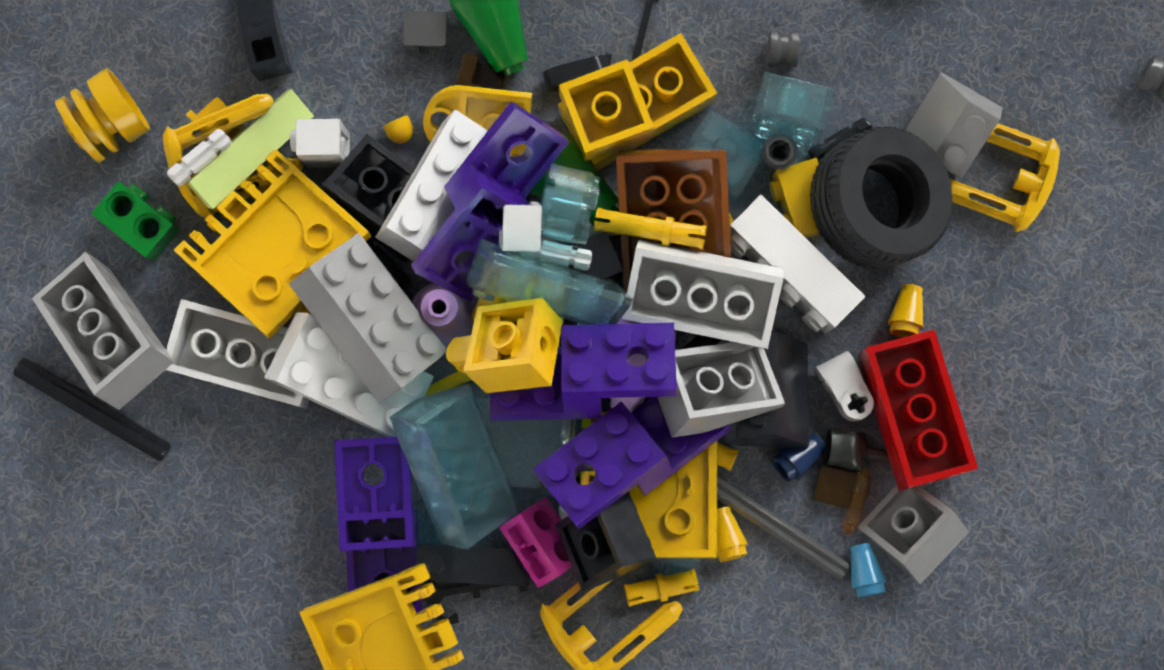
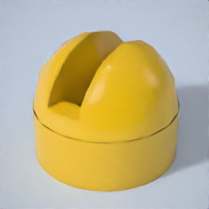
[383,115,413,144]

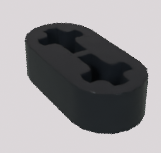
[543,55,609,92]

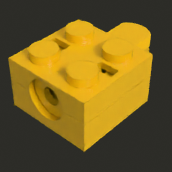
[446,298,563,393]

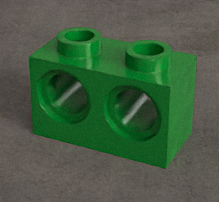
[91,181,181,262]

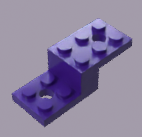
[411,102,570,302]
[489,322,677,421]
[533,397,731,529]
[334,436,423,613]

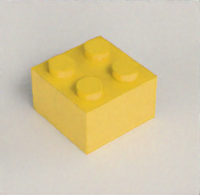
[559,59,654,161]

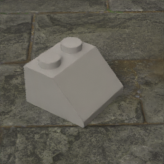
[905,72,1003,178]
[857,485,969,584]

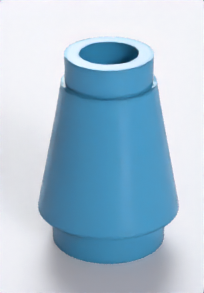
[849,543,887,598]

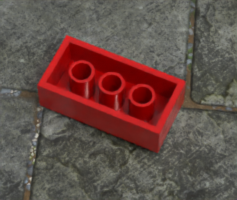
[858,329,978,492]

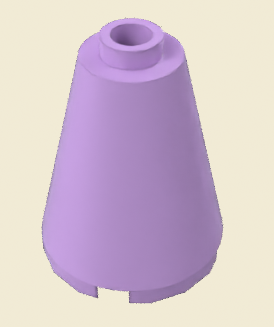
[411,283,476,349]

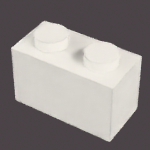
[290,119,350,168]

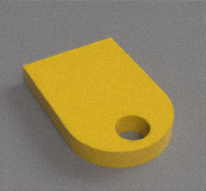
[423,85,532,157]

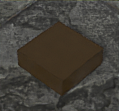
[812,465,856,509]

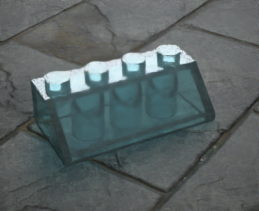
[466,239,633,325]
[389,384,519,550]

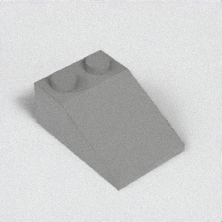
[657,342,785,438]

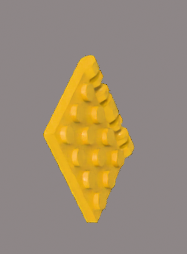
[174,149,371,340]
[580,412,717,559]
[300,563,464,670]

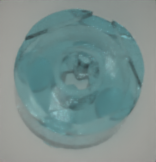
[540,163,600,245]

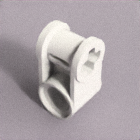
[815,351,874,422]

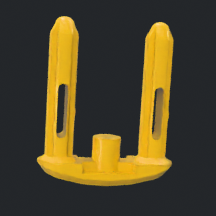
[163,94,303,218]
[949,123,1060,232]
[540,579,683,670]

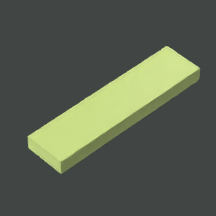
[186,89,314,209]

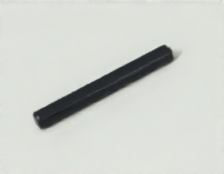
[13,358,171,461]

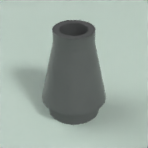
[762,134,798,169]

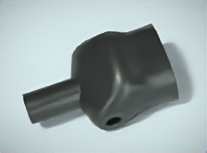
[824,429,890,472]

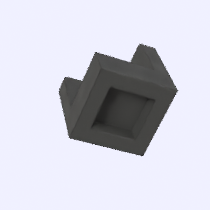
[403,11,449,54]

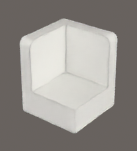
[499,202,542,251]

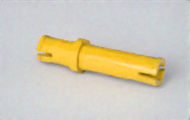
[594,207,707,249]

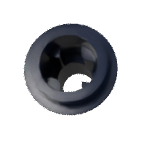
[772,432,826,482]

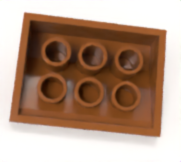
[616,149,731,300]

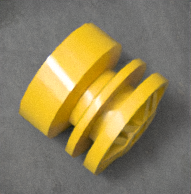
[55,68,151,163]

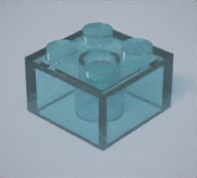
[748,72,835,147]

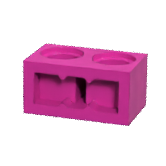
[499,497,572,588]

